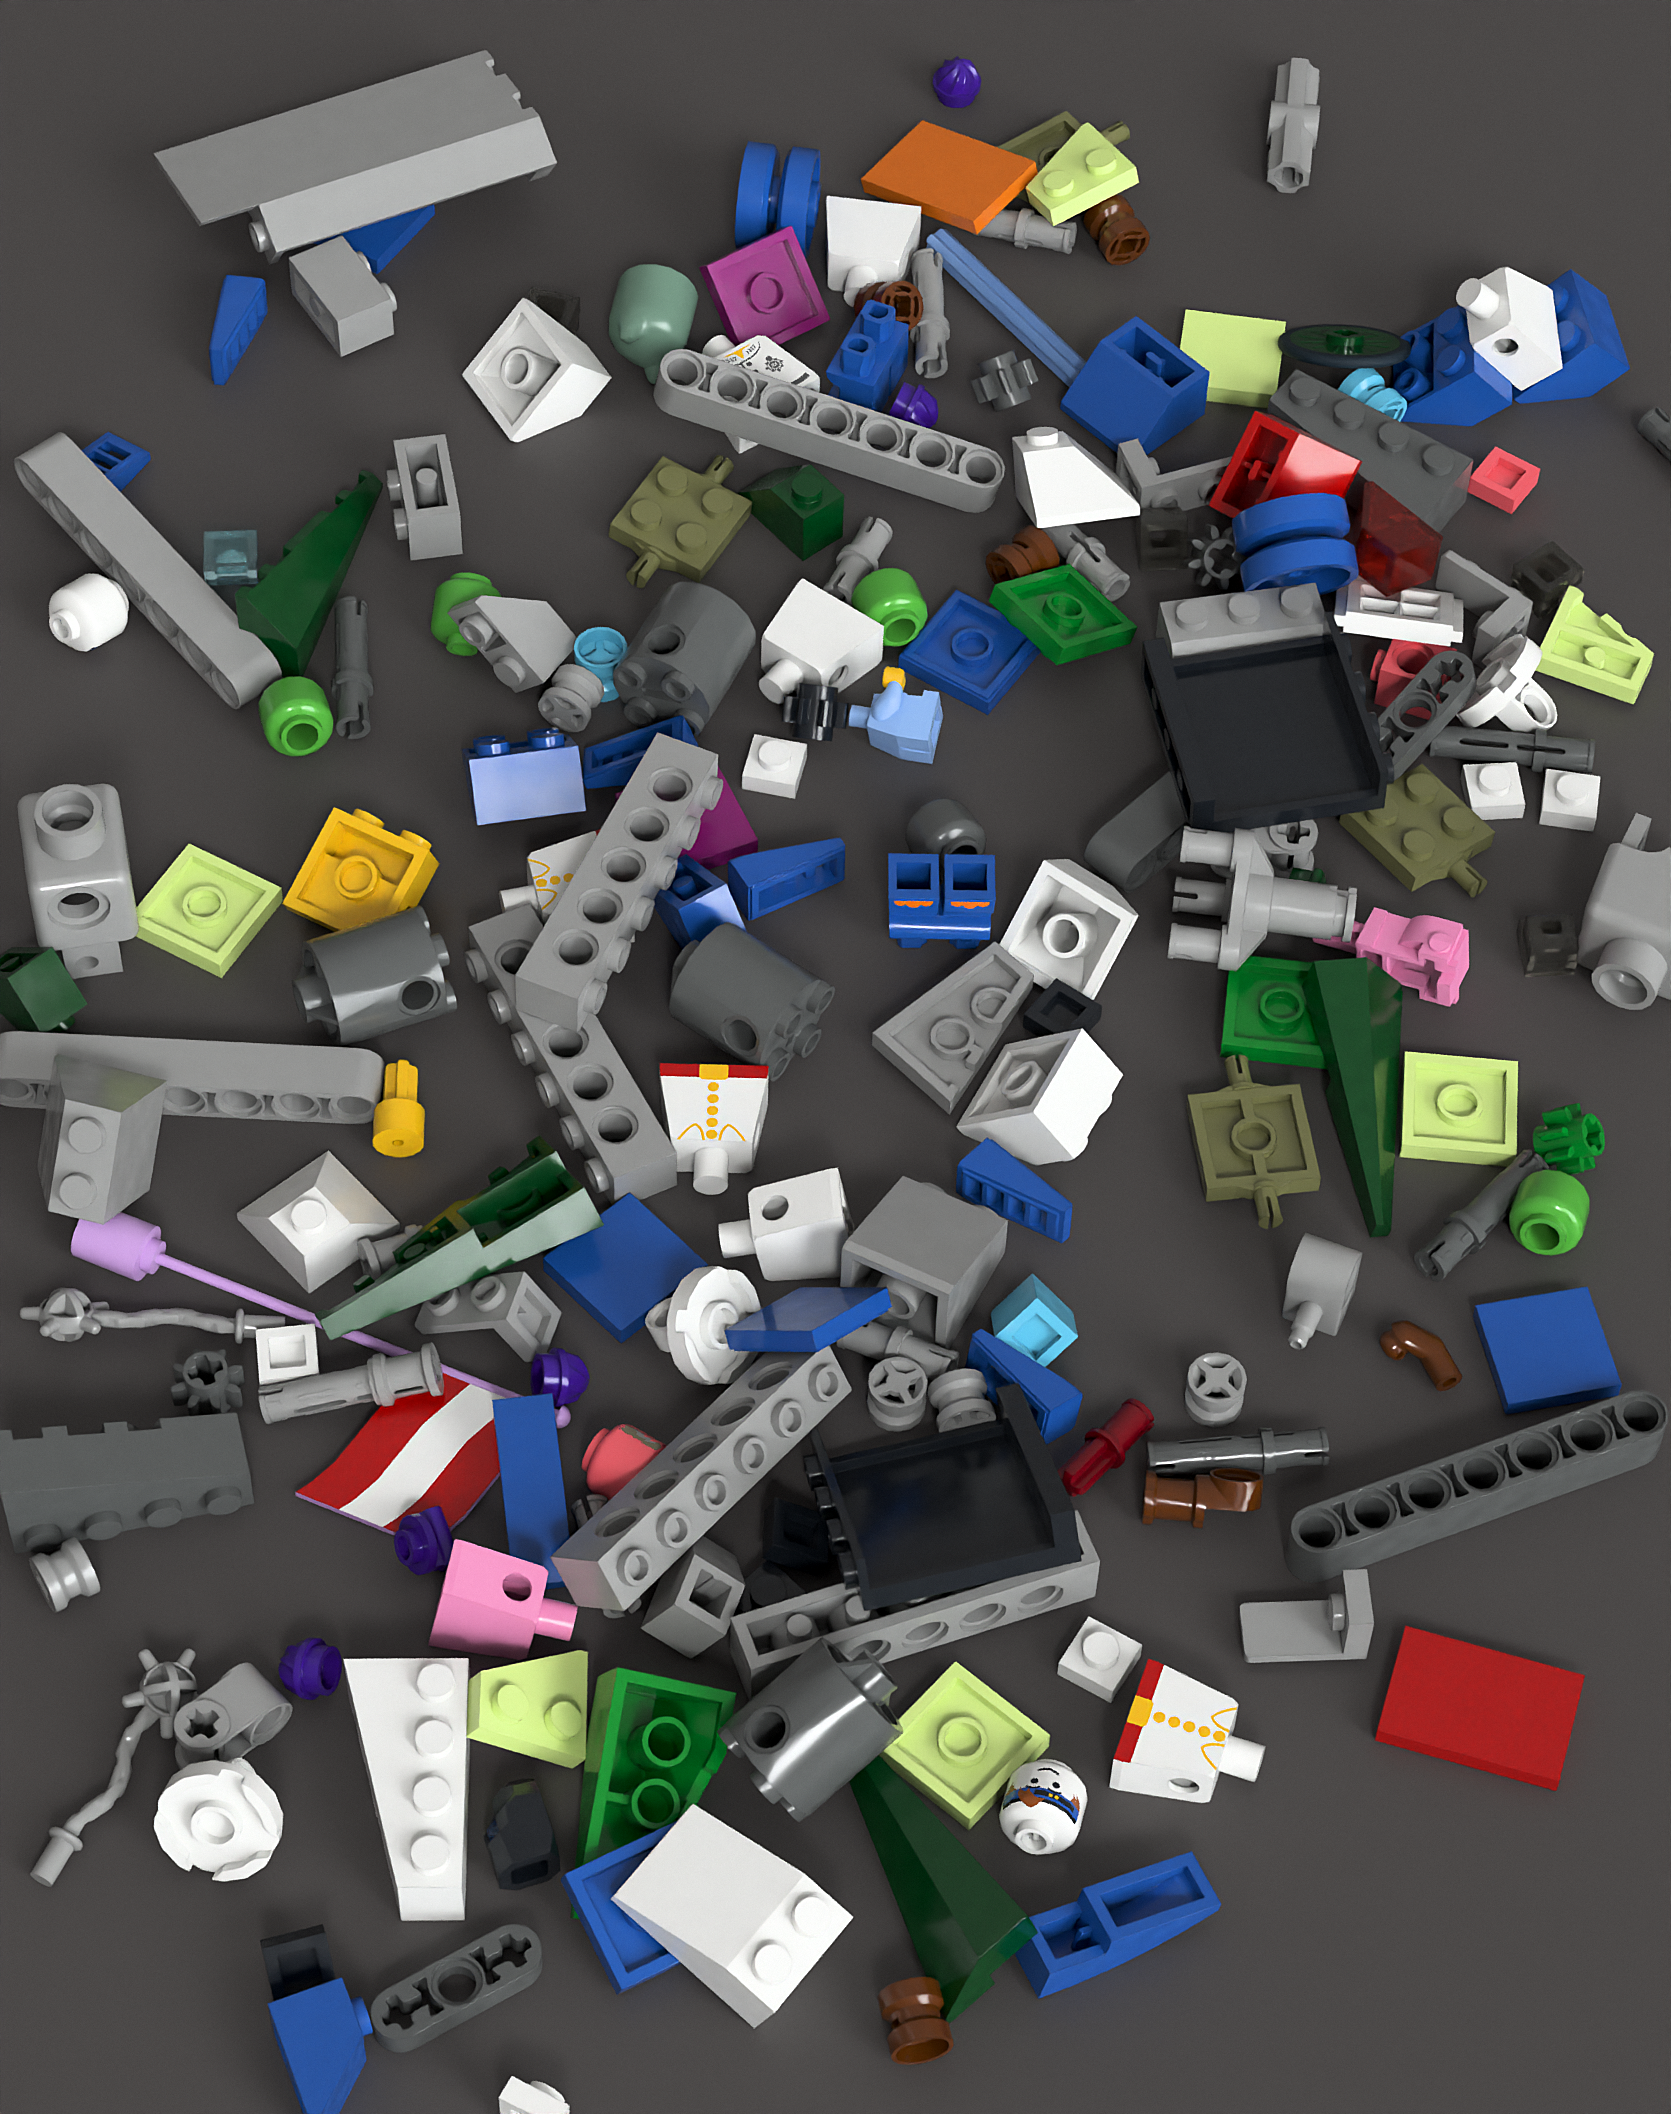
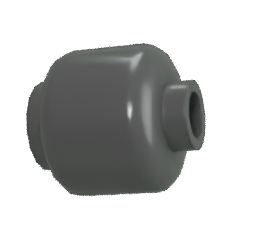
[905,798,987,879]

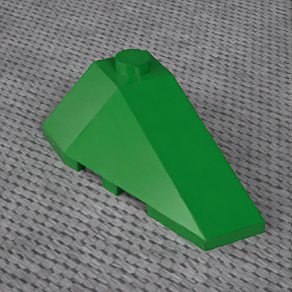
[570,1667,736,1920]

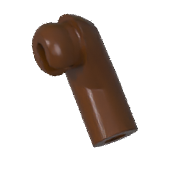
[1379,1320,1463,1391]

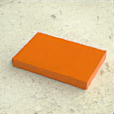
[861,120,1038,235]

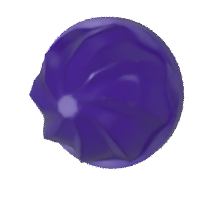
[932,56,981,108]
[888,382,938,428]
[530,1348,590,1407]
[278,1637,342,1700]

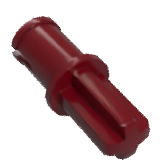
[1058,1398,1155,1497]

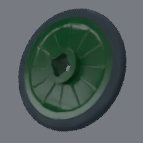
[1278,324,1411,369]

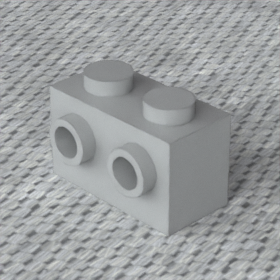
[288,235,397,357]
[386,434,463,560]

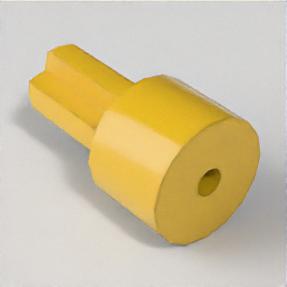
[372,1059,425,1157]

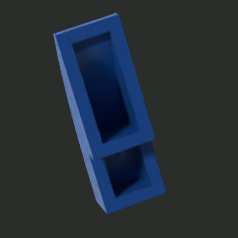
[492,1393,569,1590]
[1014,1851,1221,1999]

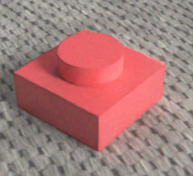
[1468,446,1540,514]

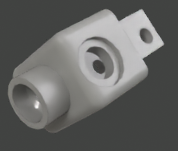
[17,783,139,979]
[1574,813,1671,1010]

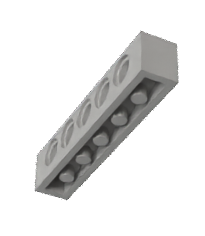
[515,732,723,1033]
[464,903,677,1205]
[550,1346,852,1611]
[730,1510,1100,1701]

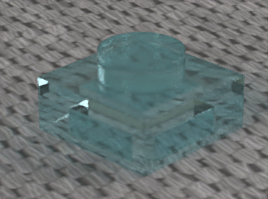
[203,530,258,585]

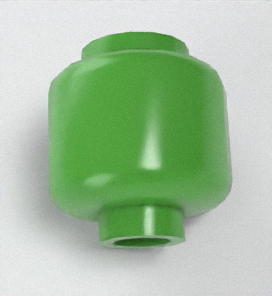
[851,568,928,646]
[430,573,502,656]
[258,676,334,757]
[1509,1169,1589,1256]

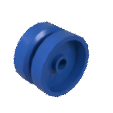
[735,141,821,259]
[1232,493,1359,596]

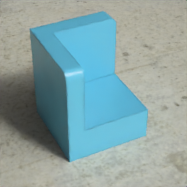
[991,1273,1078,1367]

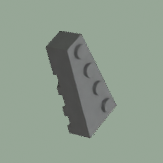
[1267,369,1473,565]
[0,1413,255,1554]

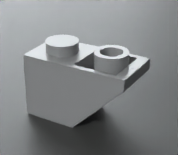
[448,595,577,693]
[640,1535,745,1659]

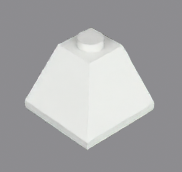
[462,298,612,443]
[1012,427,1140,528]
[999,859,1139,1000]
[237,1150,401,1293]

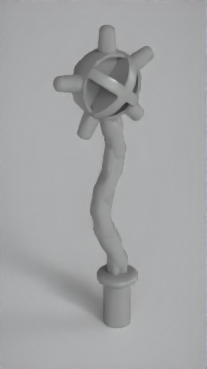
[20,1287,285,1344]
[30,1649,200,1887]

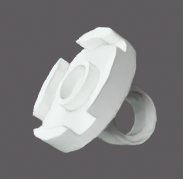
[1456,634,1557,734]
[645,1266,761,1385]
[154,1758,283,1882]

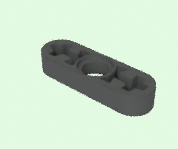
[1378,651,1477,781]
[371,1924,543,2053]

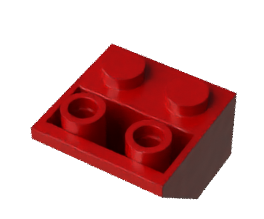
[1208,411,1362,518]

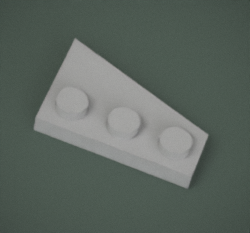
[872,941,1034,1115]

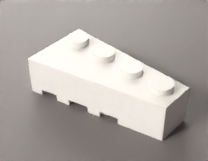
[343,1658,470,1921]

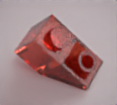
[1352,481,1443,597]

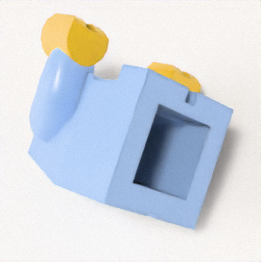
[849,666,943,764]

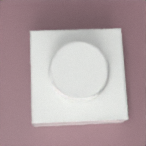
[742,734,807,799]
[1460,762,1525,820]
[1539,769,1600,832]
[256,1324,320,1386]
[1057,1617,1142,1703]
[499,2076,570,2114]

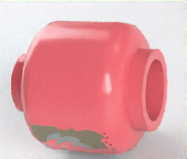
[581,1424,667,1501]

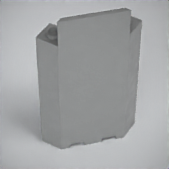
[153,50,557,265]

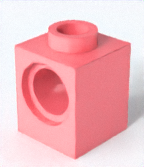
[1370,639,1457,720]

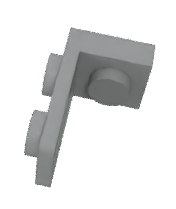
[1116,439,1232,523]
[1435,550,1533,670]
[415,1271,562,1362]
[1239,1569,1374,1663]

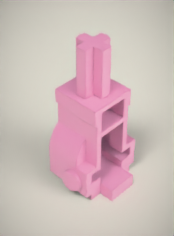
[1313,907,1469,1007]

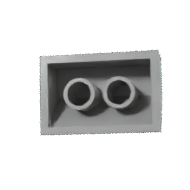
[1155,583,1325,659]

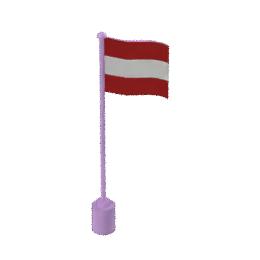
[71,1212,571,1536]

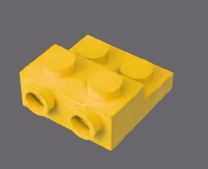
[282,807,440,932]

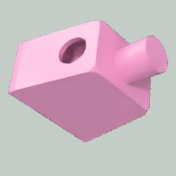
[428,1539,578,1660]

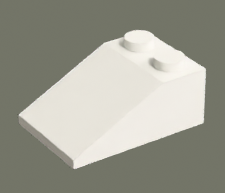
[611,1804,853,2028]

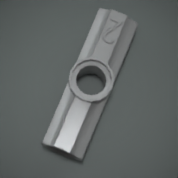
[1266,58,1320,193]

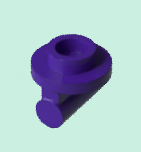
[394,1506,454,1575]

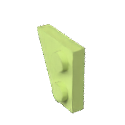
[1026,122,1139,226]
[1535,585,1654,705]
[466,1650,588,1769]

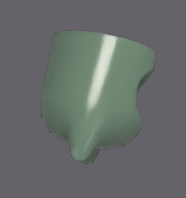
[608,264,698,385]

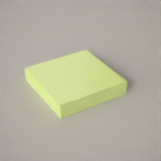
[1180,309,1286,409]
[136,844,283,978]
[1399,1051,1518,1167]
[879,1661,1050,1830]

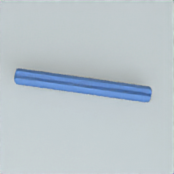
[926,229,1086,388]

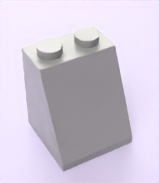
[37,1054,167,1225]
[840,1176,1008,1350]

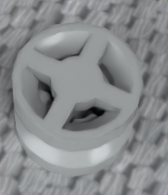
[538,664,604,732]
[1184,1352,1247,1428]
[867,1357,928,1432]
[927,1368,996,1433]
[29,1537,101,1613]

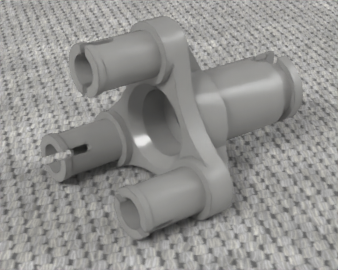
[1167,826,1357,971]

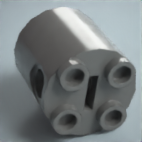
[613,582,756,738]
[292,905,457,1047]
[669,922,835,1082]
[717,1637,904,1822]

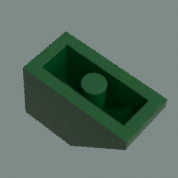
[737,464,844,561]
[0,947,88,1033]

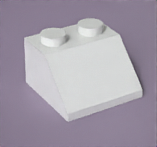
[956,1028,1123,1165]

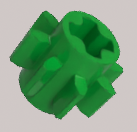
[1533,1103,1605,1175]

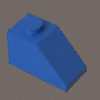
[654,854,746,950]
[268,1977,373,2114]

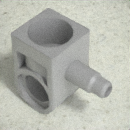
[1282,1233,1362,1349]

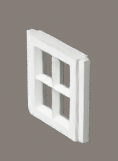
[1334,580,1463,647]

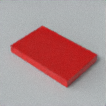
[1375,1626,1585,1791]

